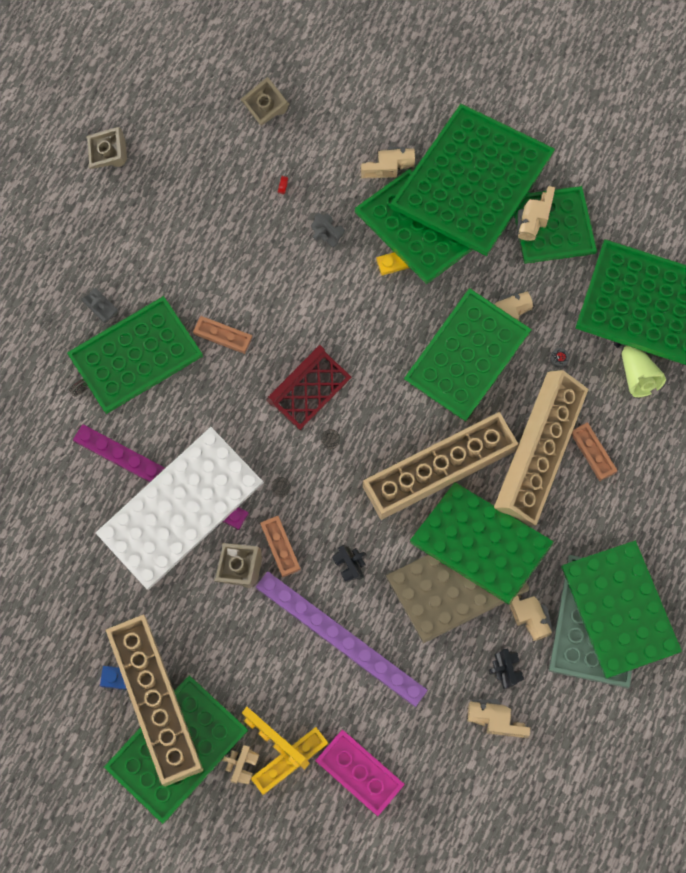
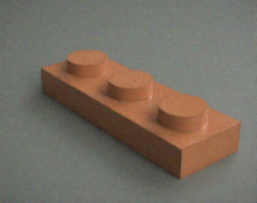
[193,316,252,354]
[571,422,618,481]
[260,516,301,578]

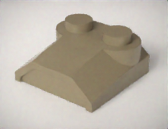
[240,77,289,126]
[86,127,127,169]
[214,543,262,588]

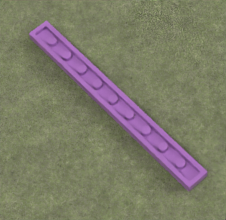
[256,572,428,708]

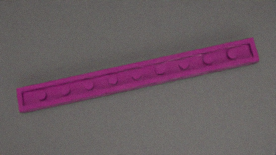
[73,424,249,530]

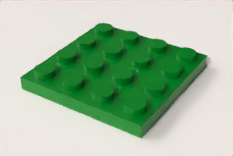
[514,186,597,264]

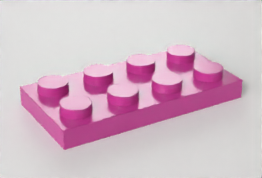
[315,729,405,817]

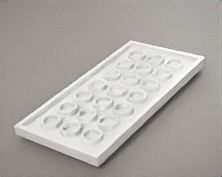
[96,427,264,590]

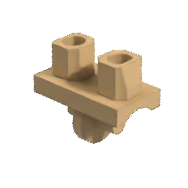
[223,745,259,784]

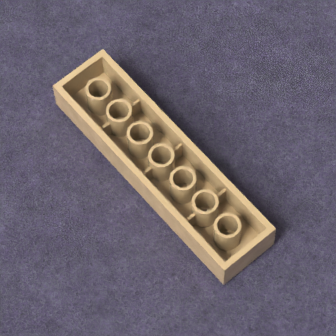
[494,370,589,526]
[363,412,519,520]
[106,614,204,787]

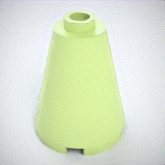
[621,346,666,397]

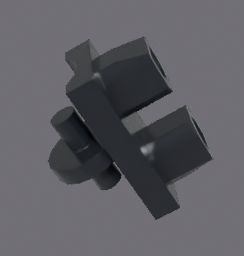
[332,545,367,582]
[489,649,524,689]

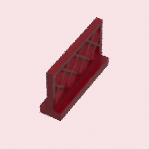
[267,345,352,430]

